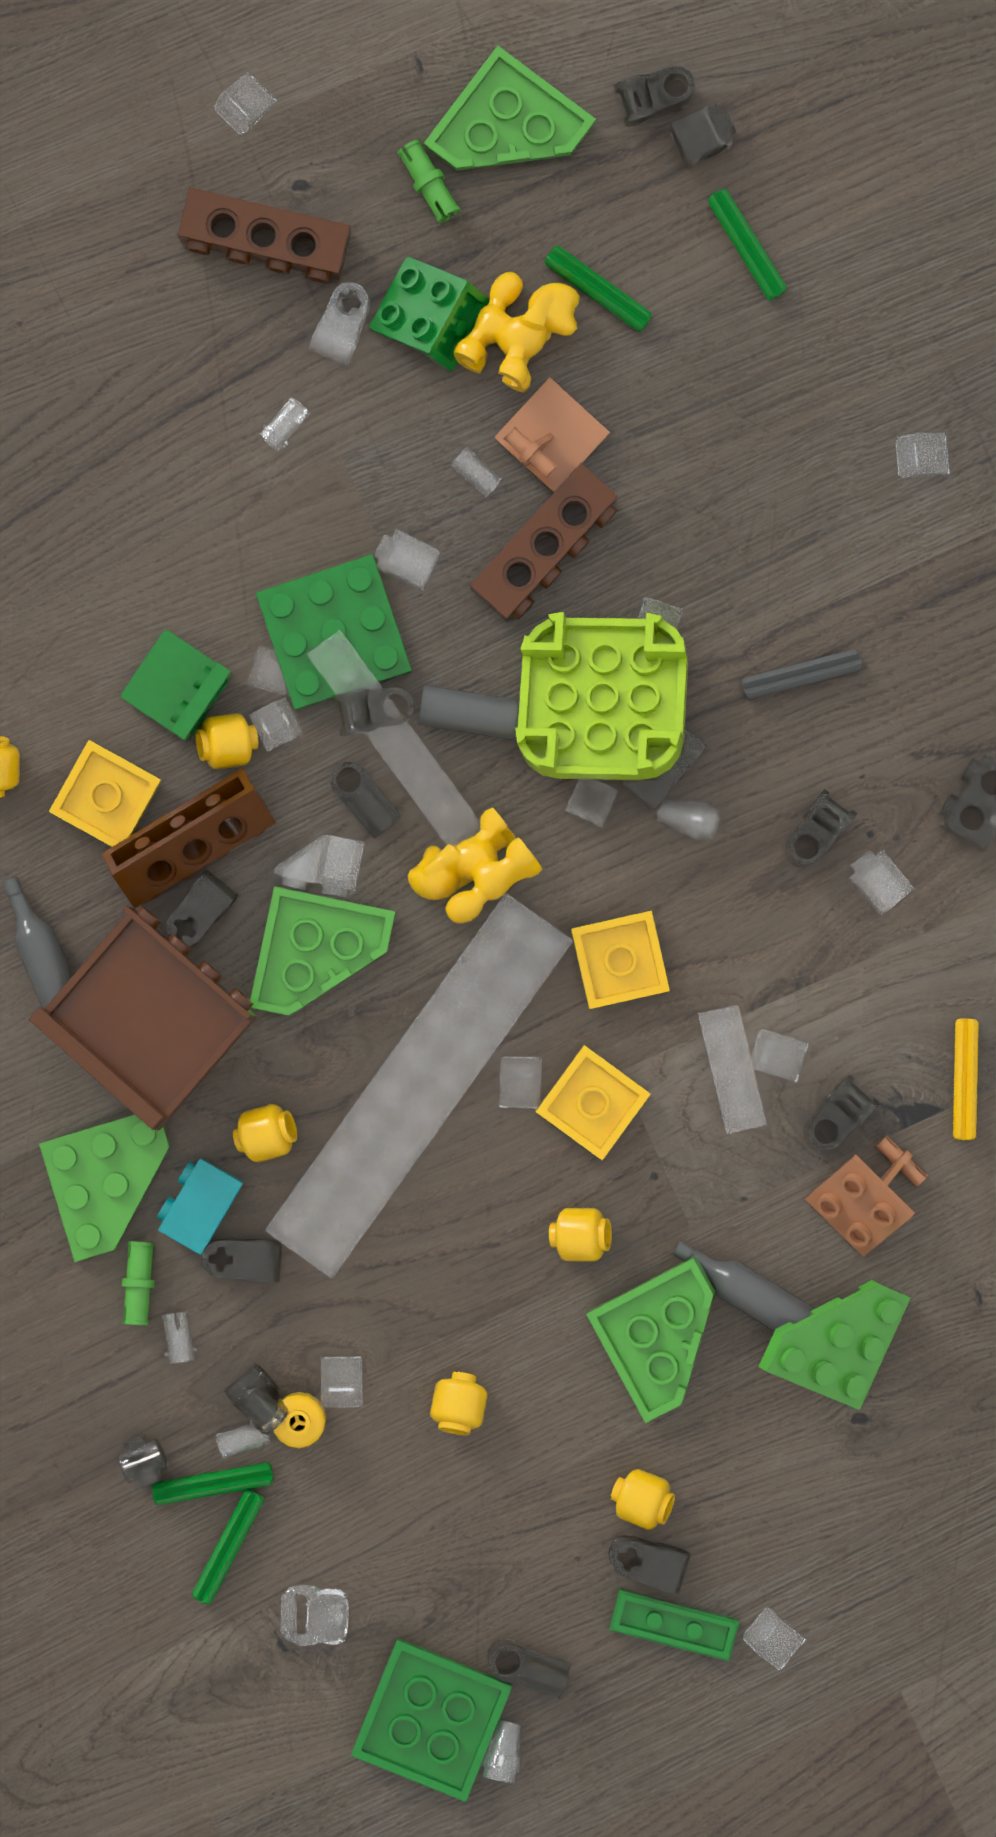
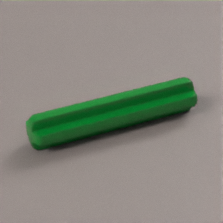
[708,188,787,301]
[545,245,652,332]
[152,1462,274,1505]
[192,1489,264,1605]

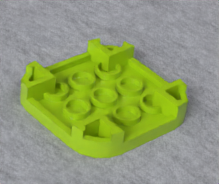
[515,612,688,780]

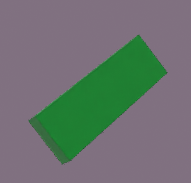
[609,1588,740,1662]

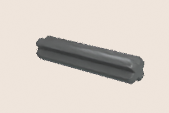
[741,649,862,700]

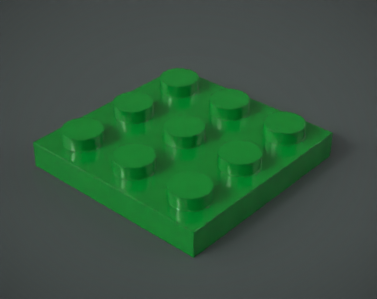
[256,554,412,711]
[351,1637,512,1802]

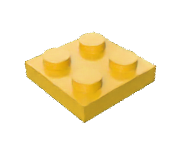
[49,740,162,847]
[571,911,670,1009]
[535,1045,651,1160]

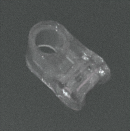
[309,282,370,366]

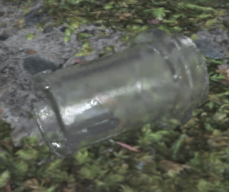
[259,397,310,451]
[450,447,504,498]
[162,1311,197,1364]
[216,1419,271,1459]

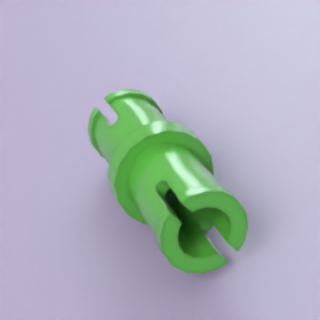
[397,139,461,224]
[121,1241,155,1325]

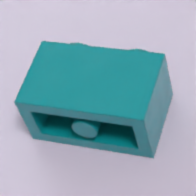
[157,1157,245,1255]

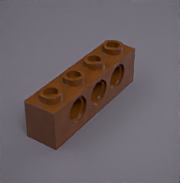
[178,187,351,284]
[470,463,618,622]
[101,768,276,909]

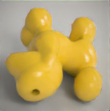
[454,272,580,393]
[408,807,543,924]

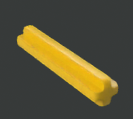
[953,1018,979,1140]

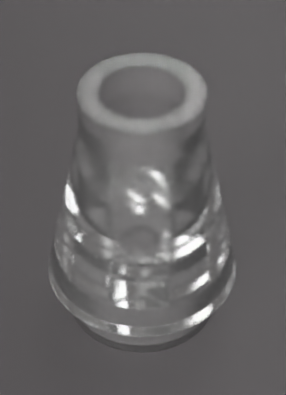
[657,798,721,842]
[481,1720,522,1784]

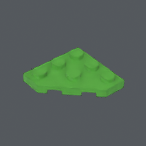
[424,45,596,171]
[250,886,396,1016]
[39,1114,170,1262]
[586,1256,716,1423]
[759,1280,911,1410]

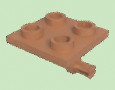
[494,377,610,493]
[805,1135,928,1257]

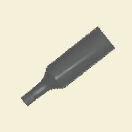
[418,685,519,740]
[2,877,73,1008]
[672,1240,815,1331]

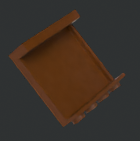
[28,905,257,1130]

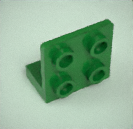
[369,257,489,372]
[121,630,234,743]

